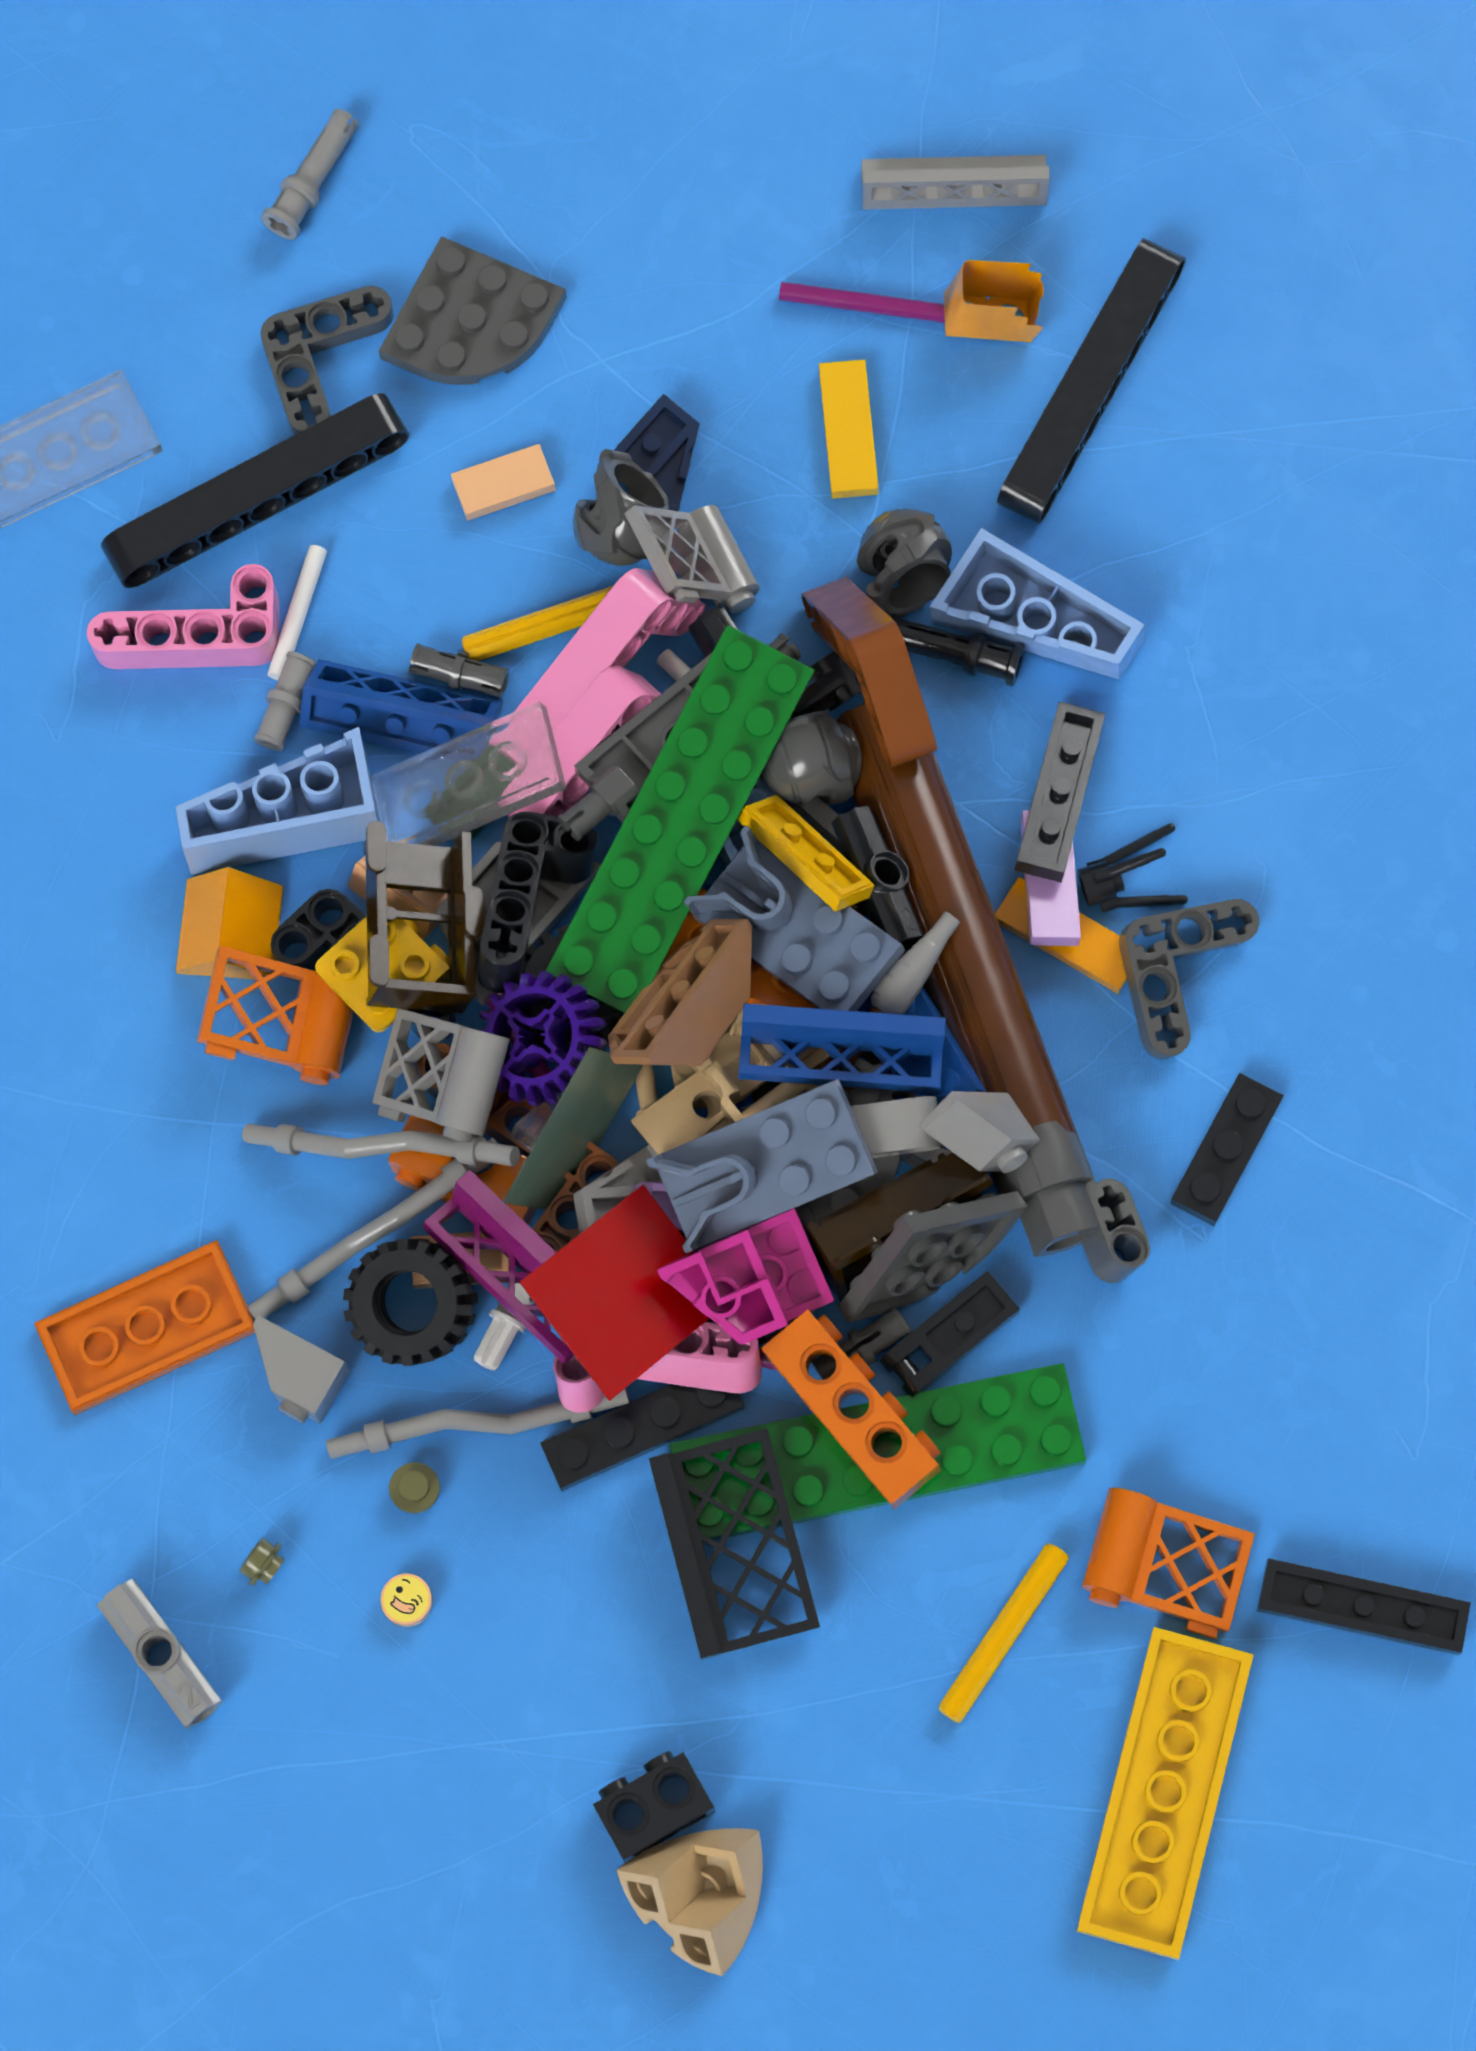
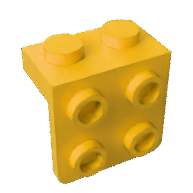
[315,905,450,1033]

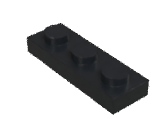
[1170,1073,1284,1226]

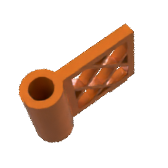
[196,945,354,1085]
[1082,1488,1255,1639]

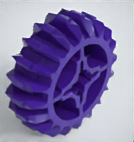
[478,971,608,1106]

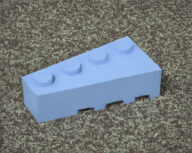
[930,528,1145,679]
[175,727,378,875]

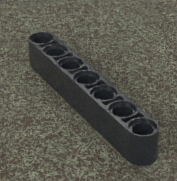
[997,238,1186,524]
[101,393,410,588]

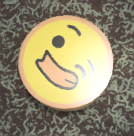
[380,1574,433,1627]

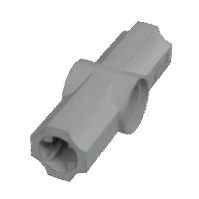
[97,1579,223,1729]

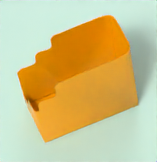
[944,260,1044,343]

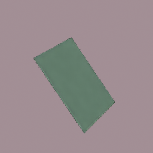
[503,1047,643,1210]

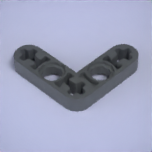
[261,286,393,435]
[1119,899,1259,1059]

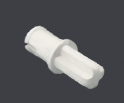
[474,1271,534,1371]

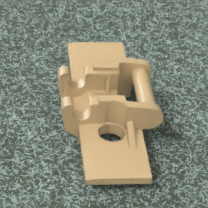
[631,1008,839,1155]

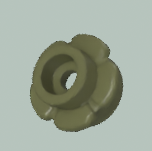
[239,1537,284,1586]

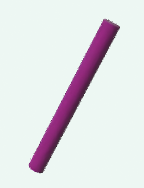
[779,282,945,323]

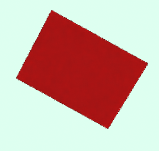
[519,1185,710,1401]

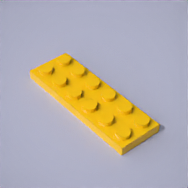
[1076,1627,1254,1960]

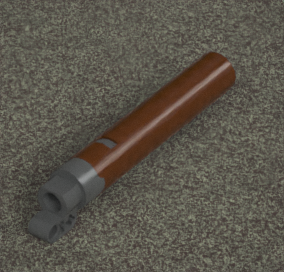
[835,702,1150,1283]

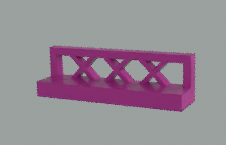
[423,1170,574,1364]

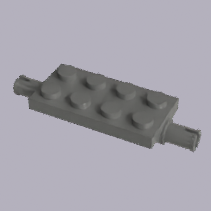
[558,633,801,841]

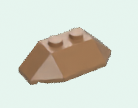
[608,919,752,1066]

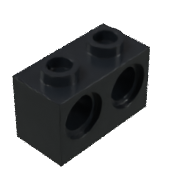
[593,1751,715,1863]

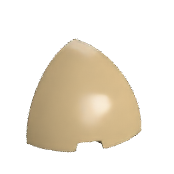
[617,1828,763,1976]

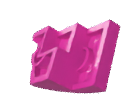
[657,1208,834,1345]

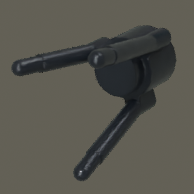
[1077,823,1188,913]

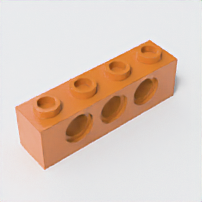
[761,1309,941,1510]

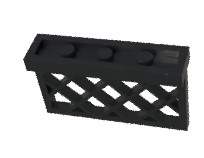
[649,1428,820,1660]

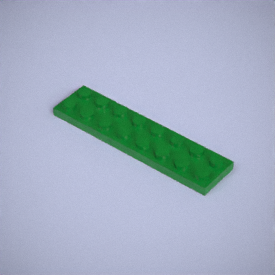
[546,625,815,1015]
[669,1363,1086,1543]

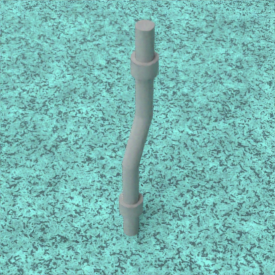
[242,1123,520,1166]
[247,1138,498,1319]
[326,1388,630,1459]

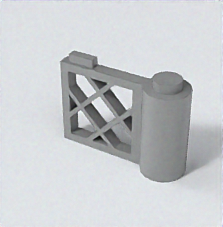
[624,505,760,614]
[372,1008,510,1143]

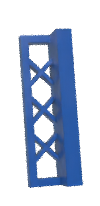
[299,659,503,765]
[738,1003,946,1093]

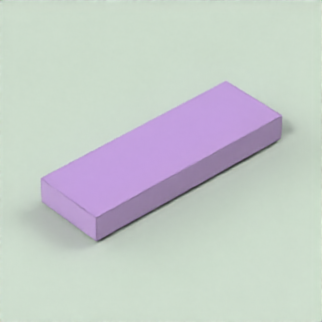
[1020,810,1081,946]

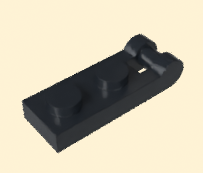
[879,1271,1020,1398]

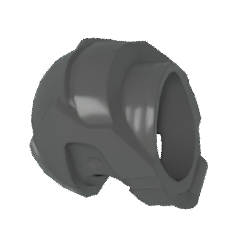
[573,449,669,566]
[856,509,952,618]
[762,711,862,805]

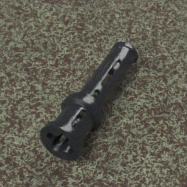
[889,615,1025,686]

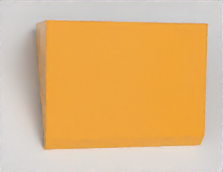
[176,867,284,981]

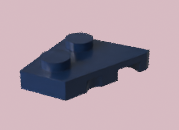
[614,394,700,511]

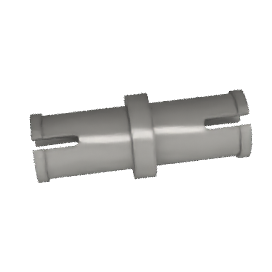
[254,651,316,751]

